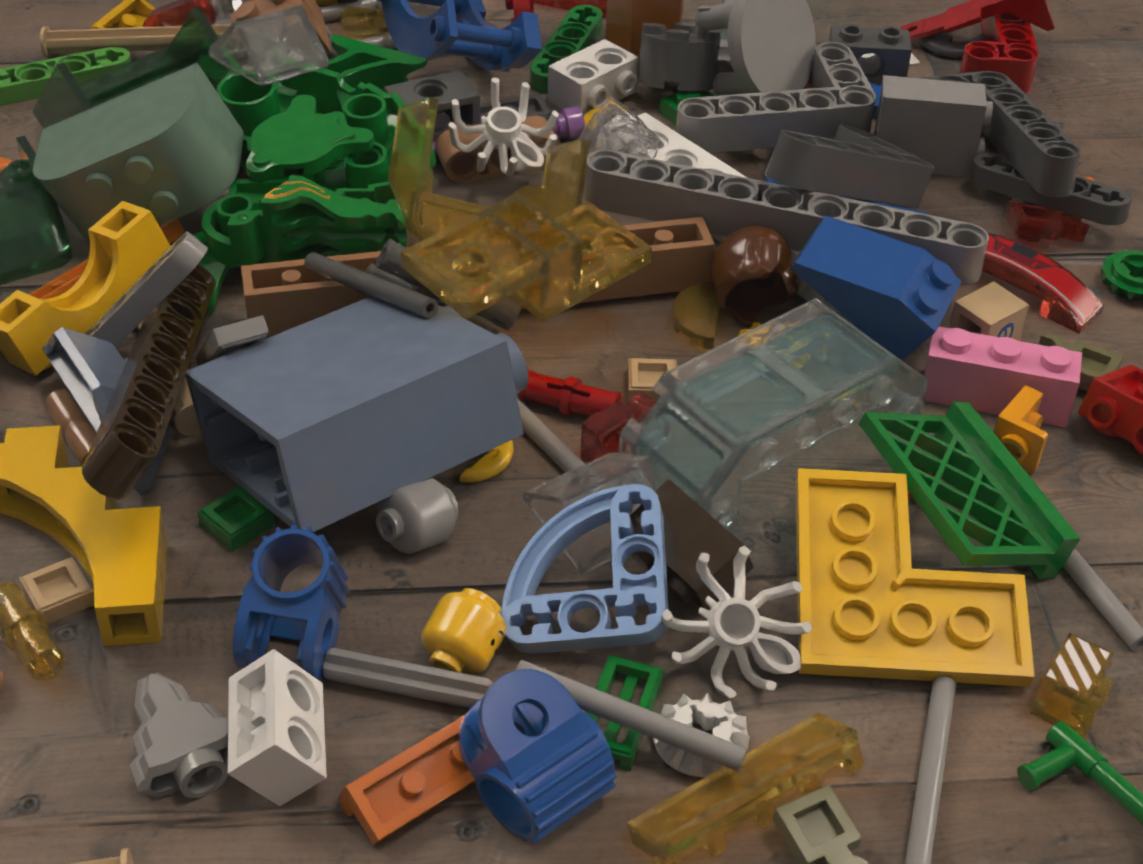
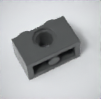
[828,24,912,85]
[384,69,481,141]

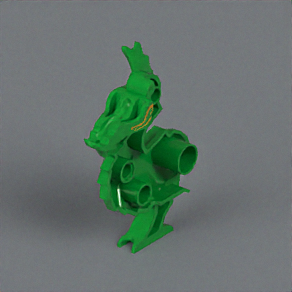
[193,34,436,314]

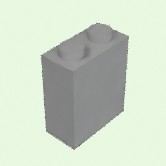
[873,75,993,178]

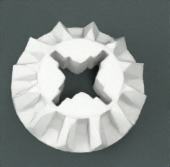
[654,692,750,777]

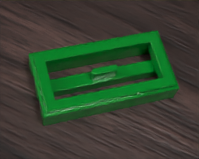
[586,655,664,771]

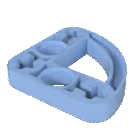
[501,484,668,654]

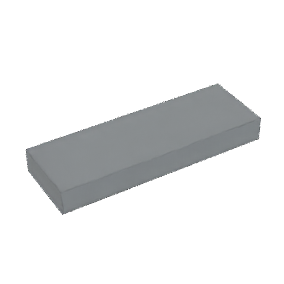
[195,315,269,366]

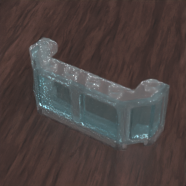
[618,298,929,528]

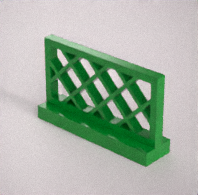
[859,401,1081,579]

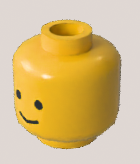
[421,588,506,674]

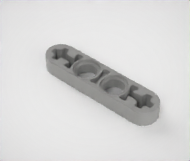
[86,231,208,348]

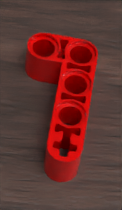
[959,12,1039,94]

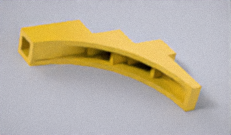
[0,425,168,647]

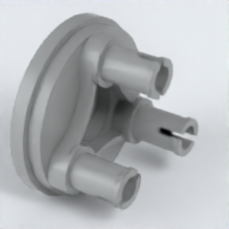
[695,0,816,96]

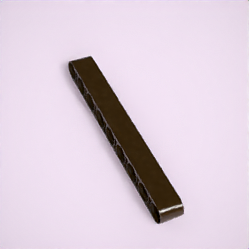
[82,264,216,500]

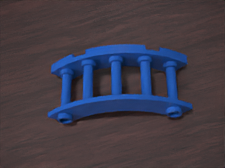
[377,0,542,72]

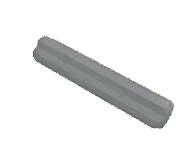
[322,648,493,709]

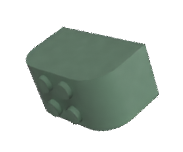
[33,63,244,244]

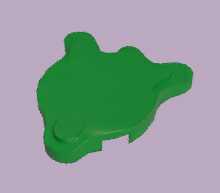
[246,95,375,182]

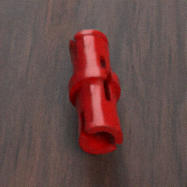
[519,370,623,424]

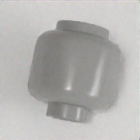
[376,478,459,554]

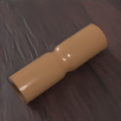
[44,389,96,467]

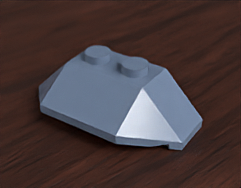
[42,327,173,495]

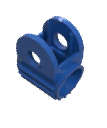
[233,524,350,681]
[459,669,617,844]

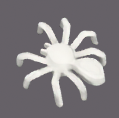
[448,77,559,178]
[660,546,812,698]

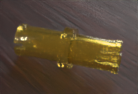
[0,582,65,680]

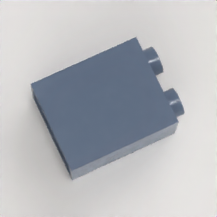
[185,285,528,532]

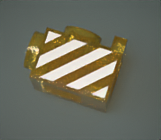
[1030,632,1115,740]

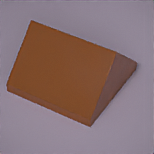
[605,0,684,64]

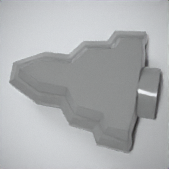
[129,672,228,799]

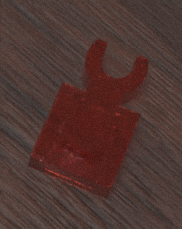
[1004,201,1089,242]
[580,392,658,471]

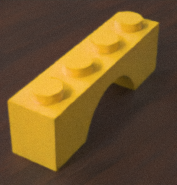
[0,201,171,376]

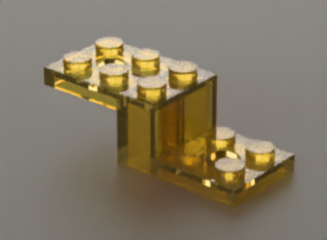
[401,193,653,322]

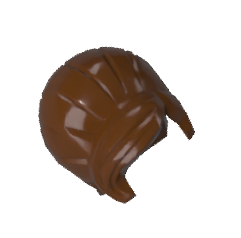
[710,225,800,326]

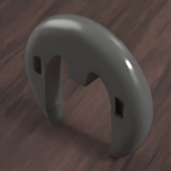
[919,31,986,58]

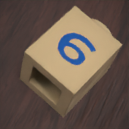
[949,281,1029,341]

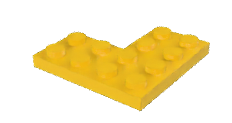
[795,468,1035,687]

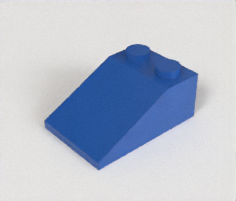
[790,215,961,363]

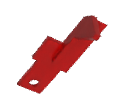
[900,0,1055,41]

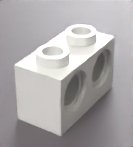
[548,39,639,116]
[228,649,327,806]

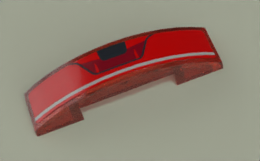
[982,233,1104,334]

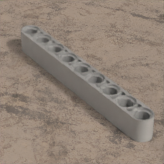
[585,150,989,286]

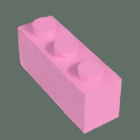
[919,327,1082,428]

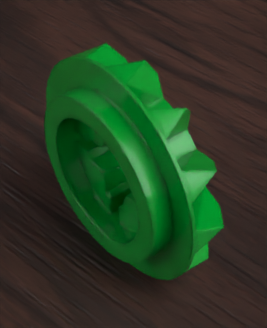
[1101,251,1143,301]

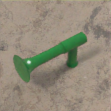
[1017,721,1143,826]

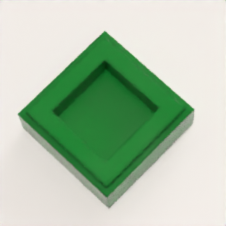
[197,486,275,552]

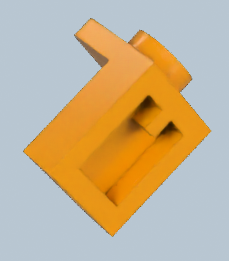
[994,385,1048,474]

